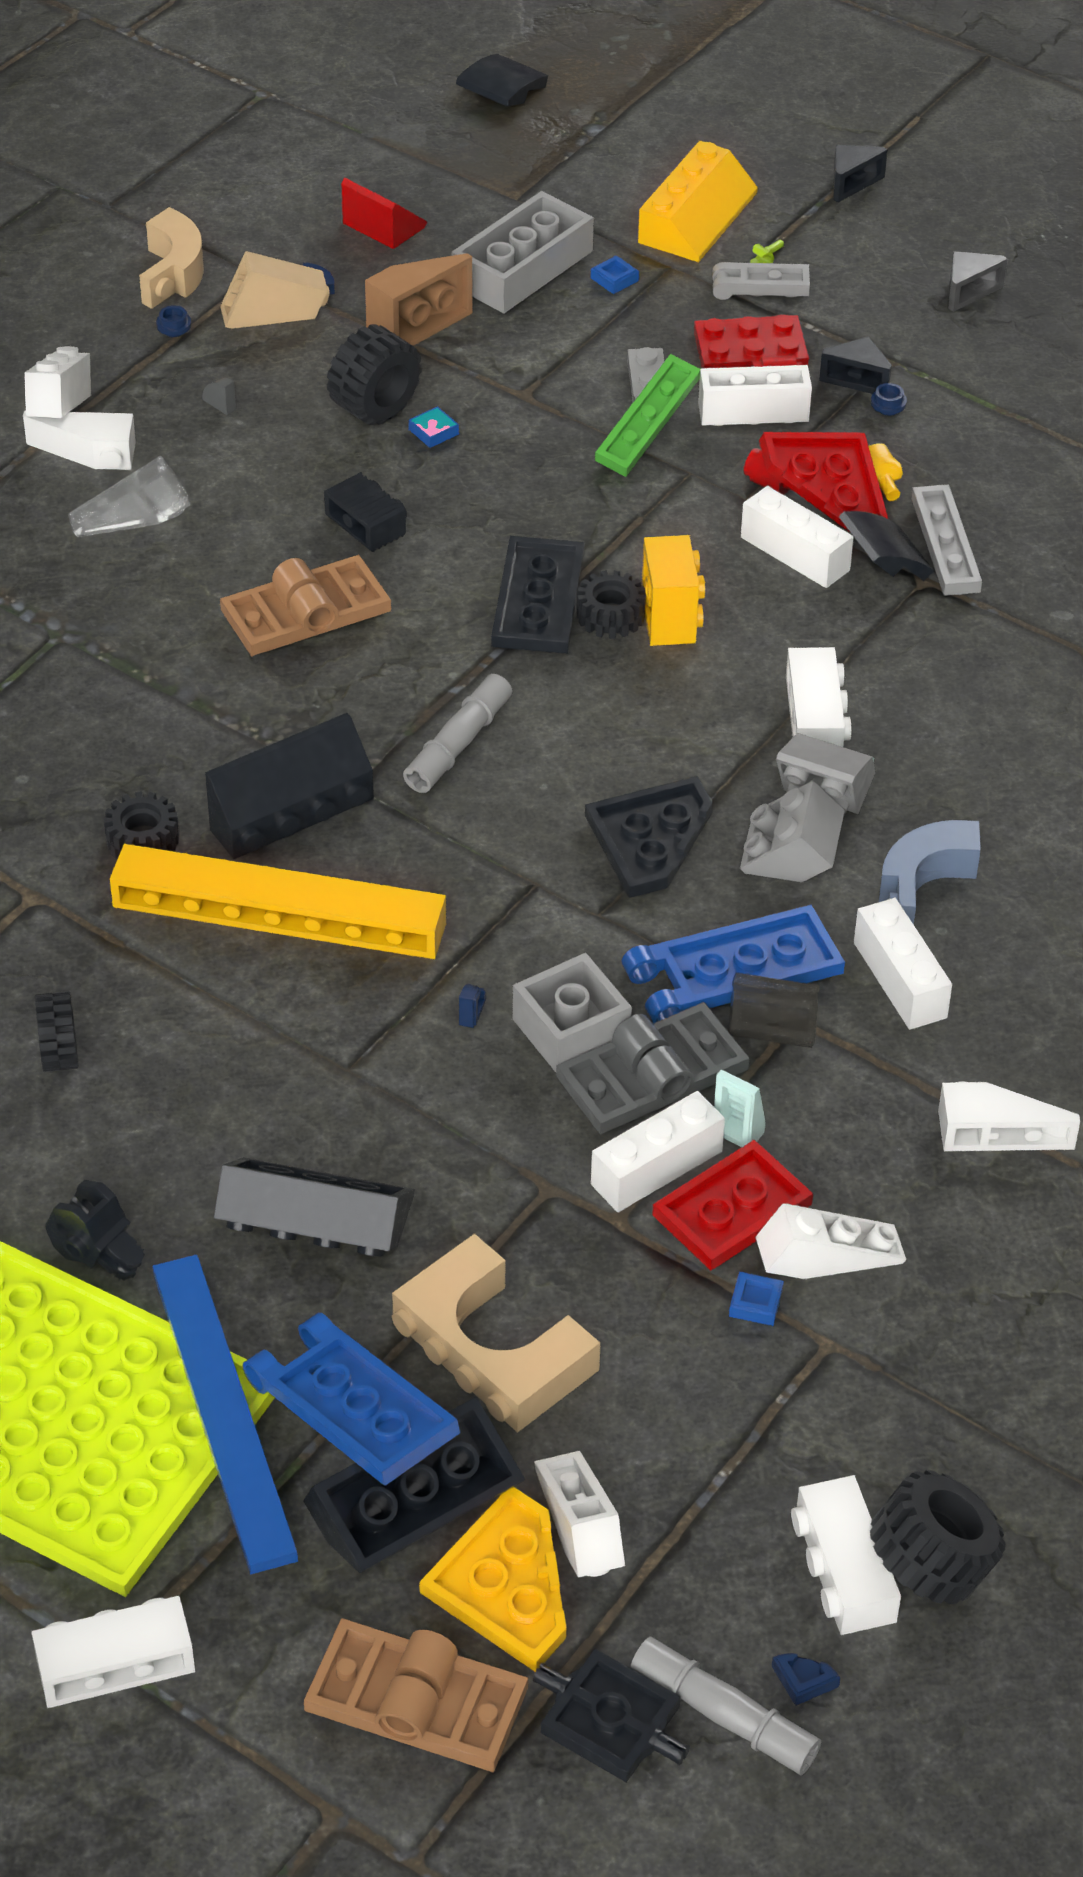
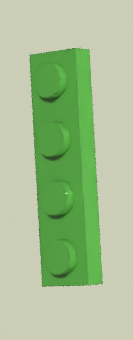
[595,354,700,477]

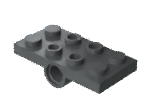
[556,1002,749,1135]

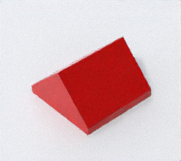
[341,177,427,249]

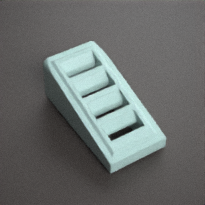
[714,1070,765,1147]

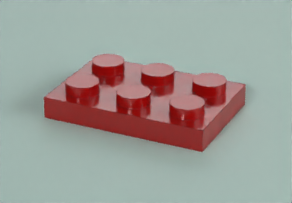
[694,315,809,369]
[652,1140,813,1271]

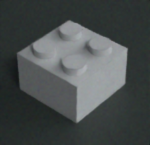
[513,953,632,1072]

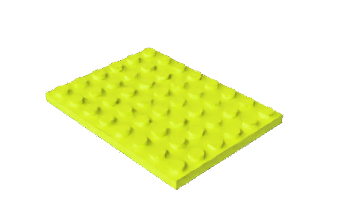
[0,1241,275,1597]

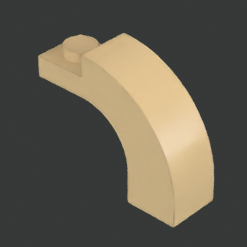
[139,207,204,309]

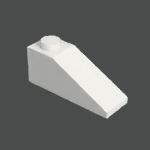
[23,411,136,470]
[938,1081,1080,1151]
[534,1451,625,1577]

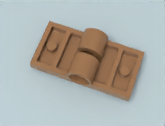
[220,555,391,656]
[304,1618,528,1772]

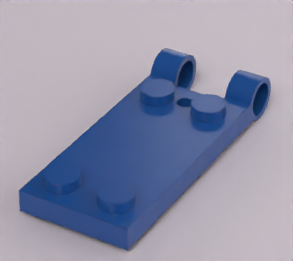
[622,905,845,1024]
[243,1312,460,1486]

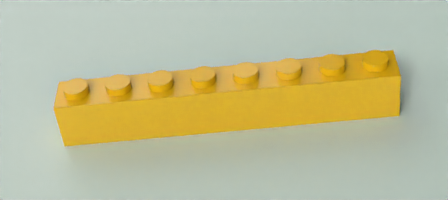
[110,844,446,959]

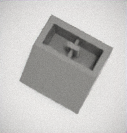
[776,733,875,814]
[740,780,845,882]

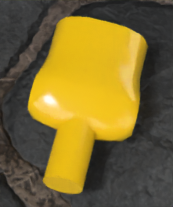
[869,444,903,501]

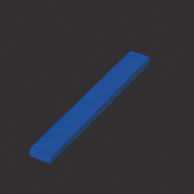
[153,1255,298,1575]

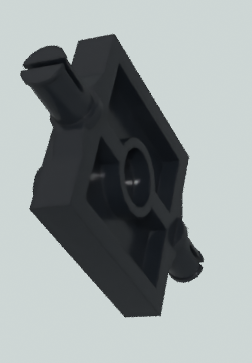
[533,1649,690,1783]

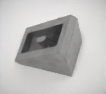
[948,251,1007,312]

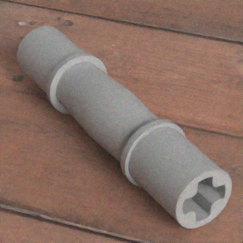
[403,674,512,793]
[630,1636,821,1775]

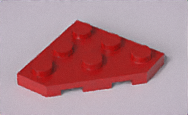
[759,432,888,533]

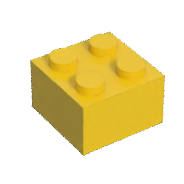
[642,535,705,646]

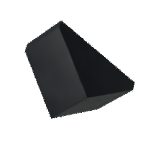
[833,145,888,202]
[819,337,892,394]

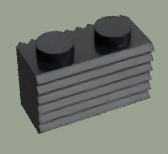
[324,472,407,552]

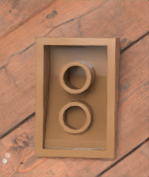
[365,253,472,346]

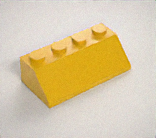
[638,141,758,262]

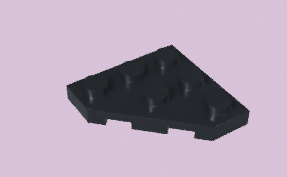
[585,776,713,898]

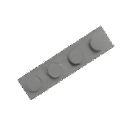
[911,484,982,596]

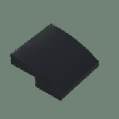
[456,54,548,106]
[839,511,934,581]

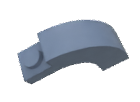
[879,820,980,925]

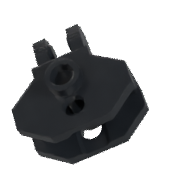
[45,1180,145,1281]

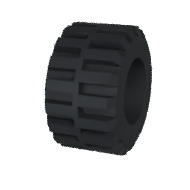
[327,324,422,425]
[870,1470,1006,1604]

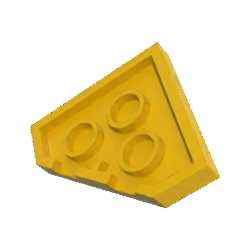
[419,1487,566,1672]

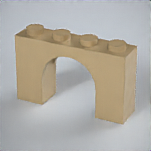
[392,1234,600,1433]

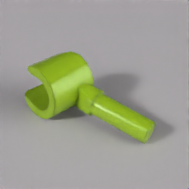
[750,240,784,263]

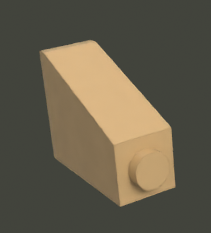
[220,251,329,329]

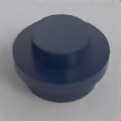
[156,305,191,337]
[871,383,907,416]

